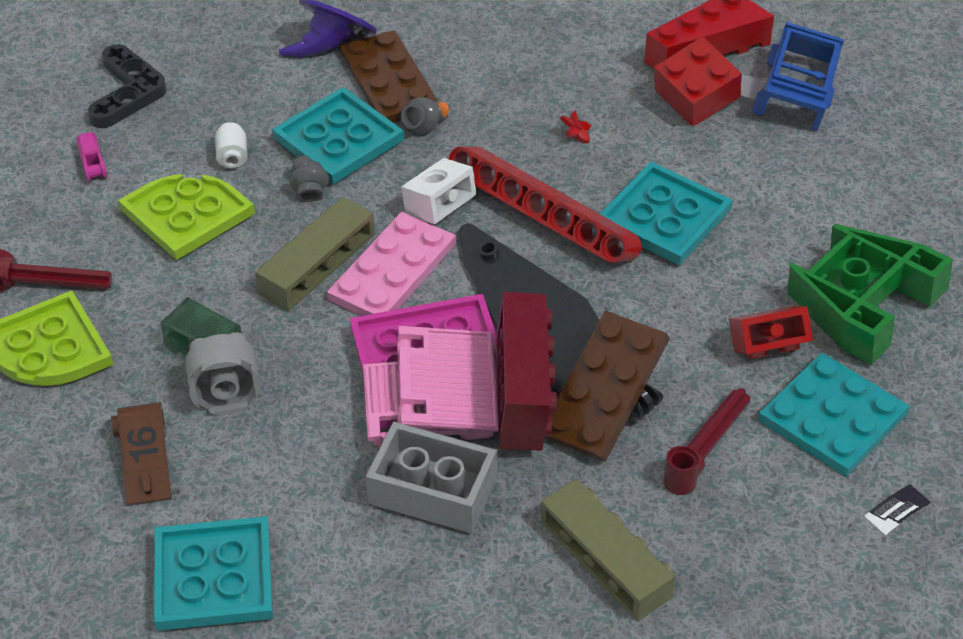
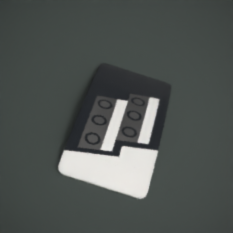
[865,484,931,535]

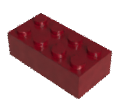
[496,292,557,451]

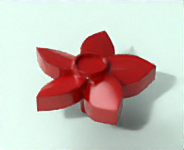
[560,110,591,143]

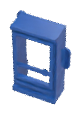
[752,22,844,131]

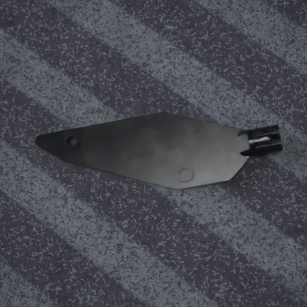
[459,223,664,421]

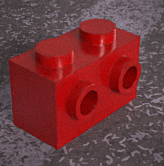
[728,306,813,359]

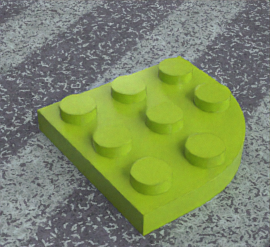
[118,174,255,260]
[0,290,114,386]

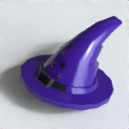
[279,0,377,58]

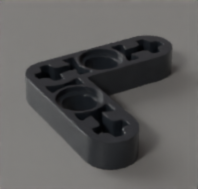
[88,44,167,128]

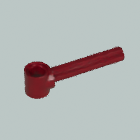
[0,249,112,293]
[664,388,751,495]

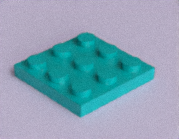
[272,87,404,185]
[600,161,733,266]
[758,353,910,477]
[154,516,274,631]

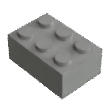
[365,421,497,534]

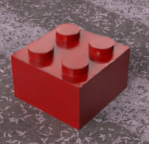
[654,37,742,126]

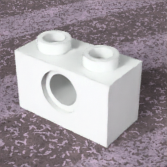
[401,158,476,225]

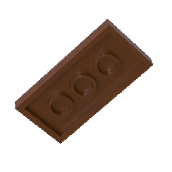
[340,30,438,123]
[545,310,670,462]

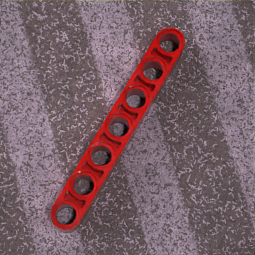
[448,146,642,263]

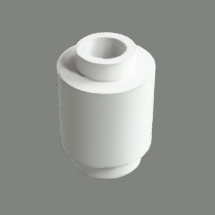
[215,122,248,168]

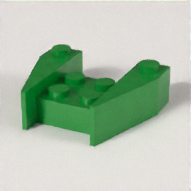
[788,224,953,365]

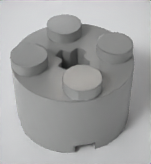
[185,332,261,415]

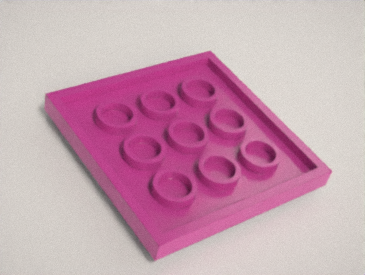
[349,294,498,430]

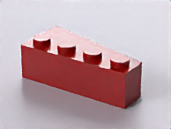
[644,0,775,69]

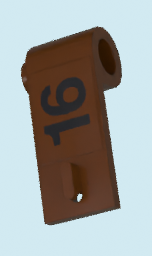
[111,402,172,506]

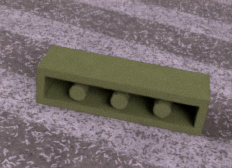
[255,197,375,312]
[541,479,675,622]

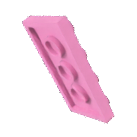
[327,211,456,316]

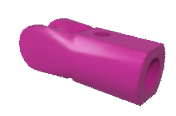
[76,132,107,182]

